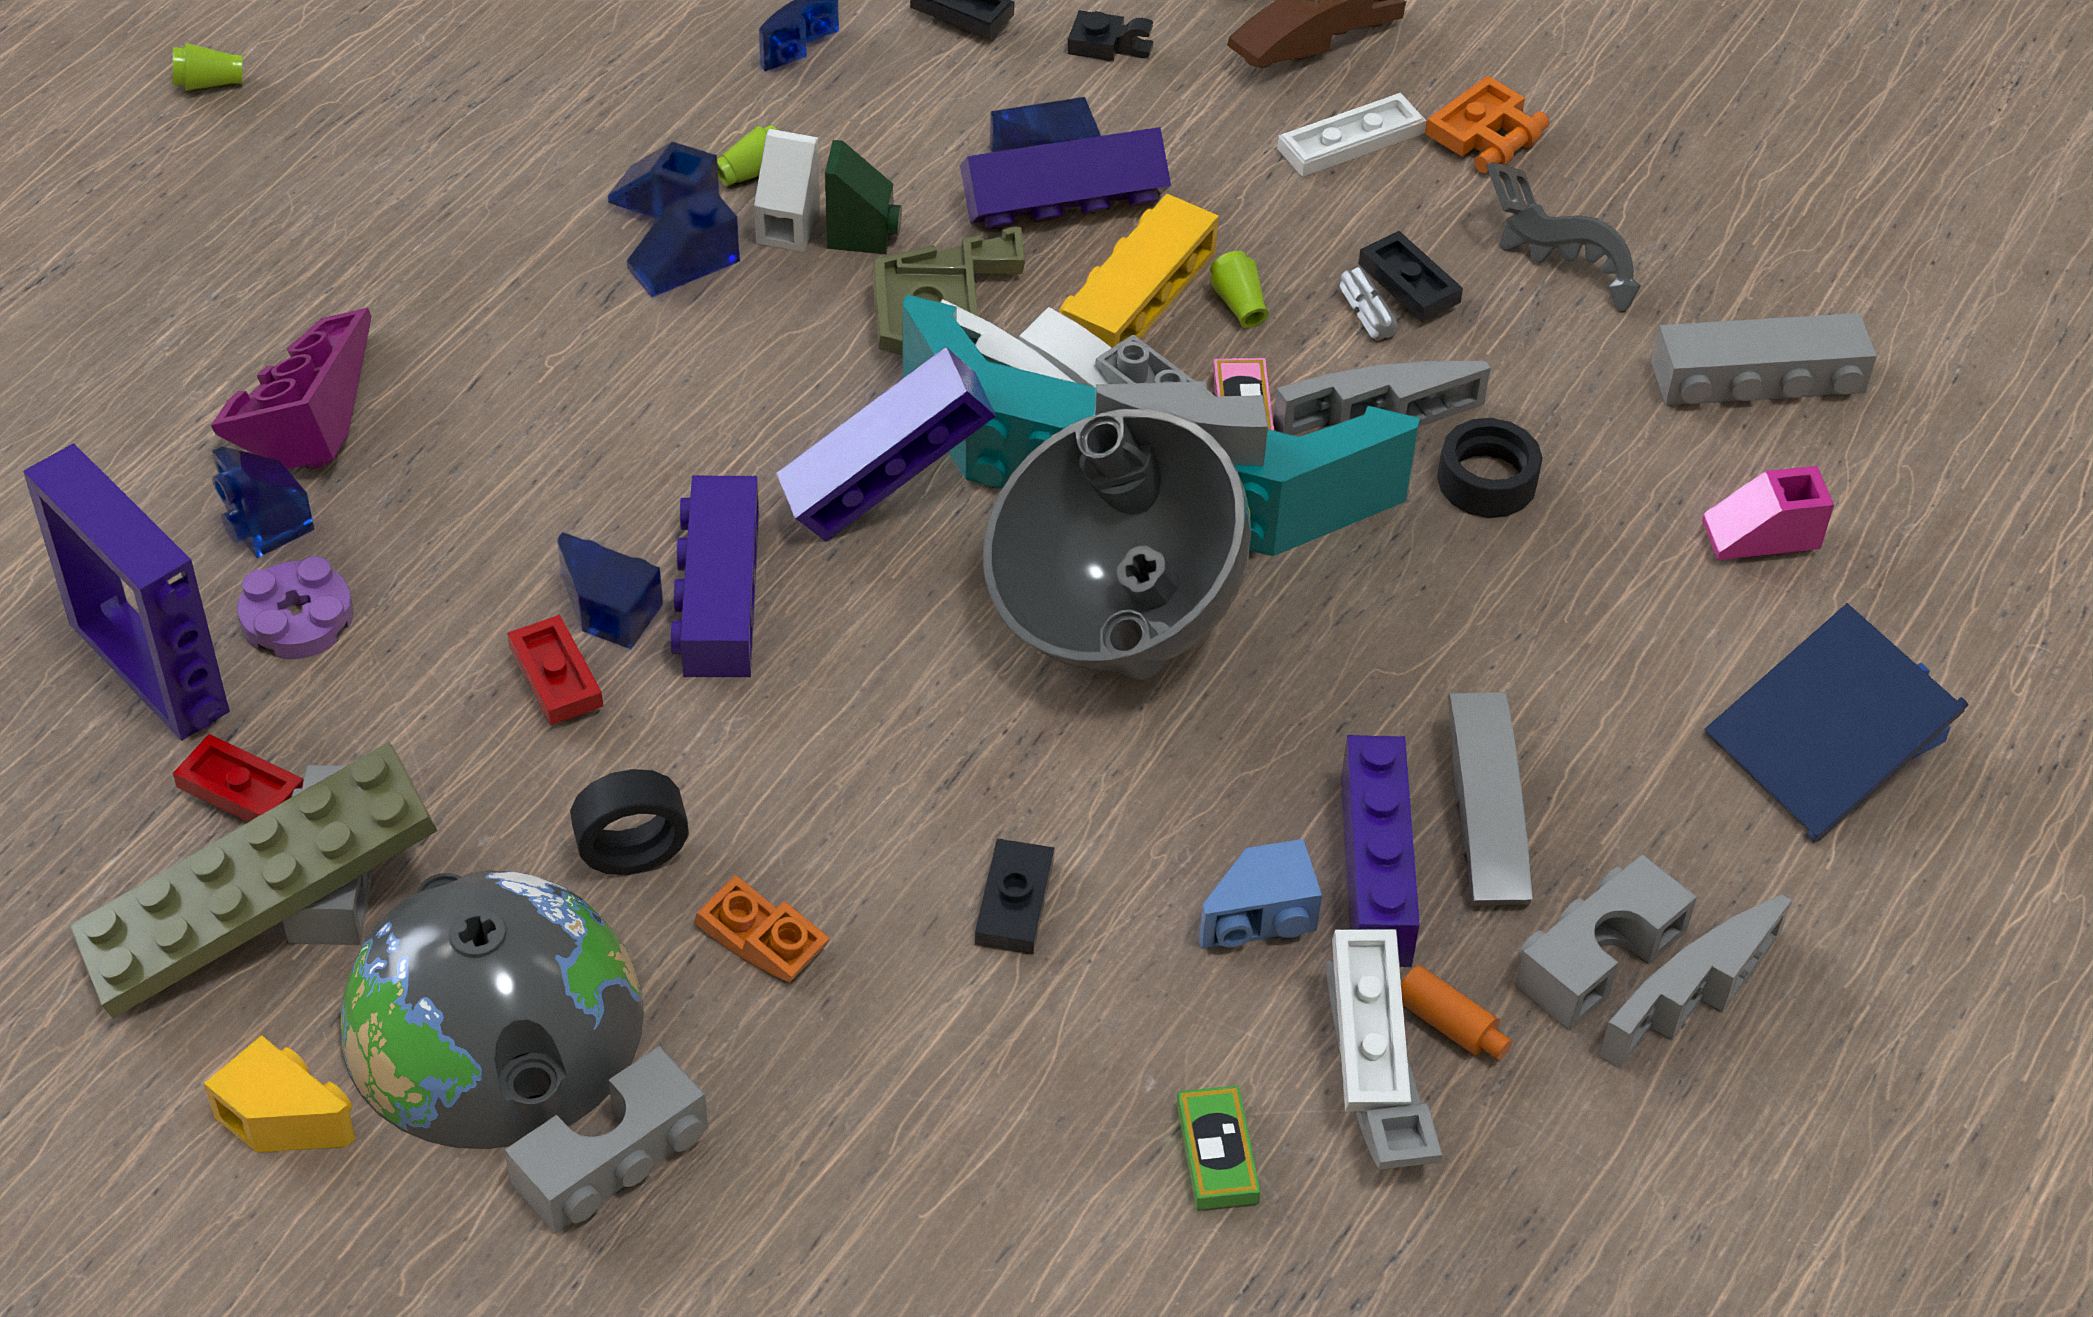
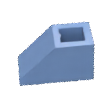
[1199,839,1322,949]

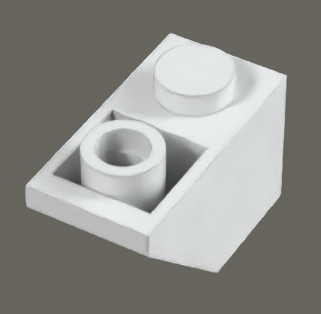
[754,129,820,252]

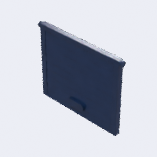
[1704,603,1969,843]

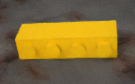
[1059,194,1219,348]

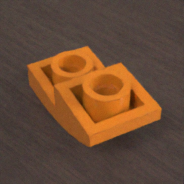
[694,874,830,982]

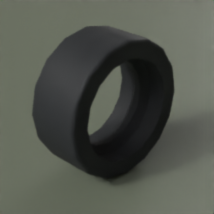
[1437,418,1543,518]
[570,769,689,875]

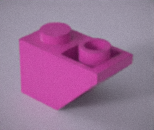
[1702,466,1834,560]

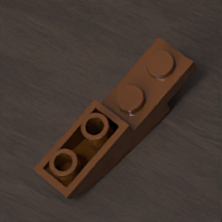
[1227,0,1407,68]

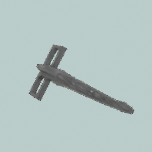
[1486,162,1641,311]

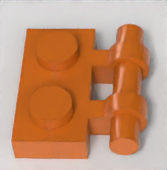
[1425,75,1550,173]

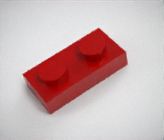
[507,615,604,726]
[173,734,304,822]

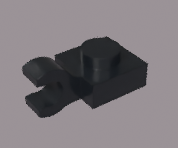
[1068,10,1153,61]

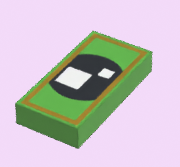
[1176,1085,1260,1210]

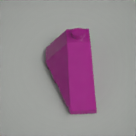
[211,307,372,470]

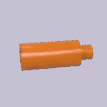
[1401,965,1512,1060]

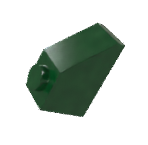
[825,140,902,255]

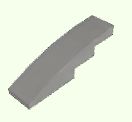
[1273,361,1491,435]
[1448,692,1533,906]
[1599,894,1792,1068]

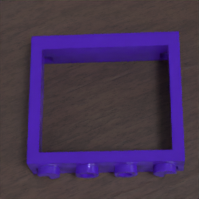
[23,443,230,741]

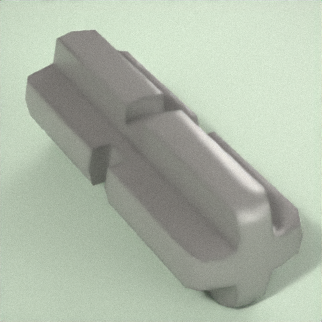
[1339,267,1397,341]

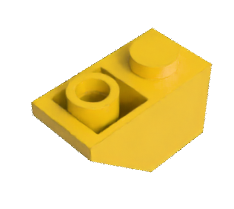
[204,1035,356,1153]

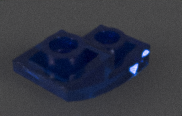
[759,0,839,72]

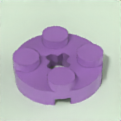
[237,556,353,659]

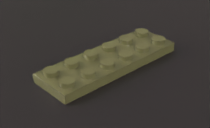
[70,742,438,1019]

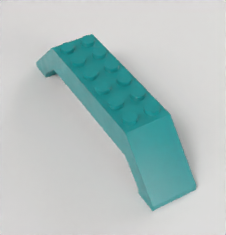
[902,295,1420,556]

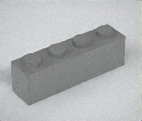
[1651,313,1877,406]

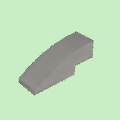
[1094,381,1268,466]

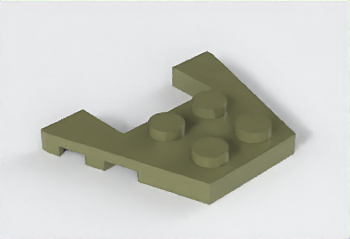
[872,227,1025,355]

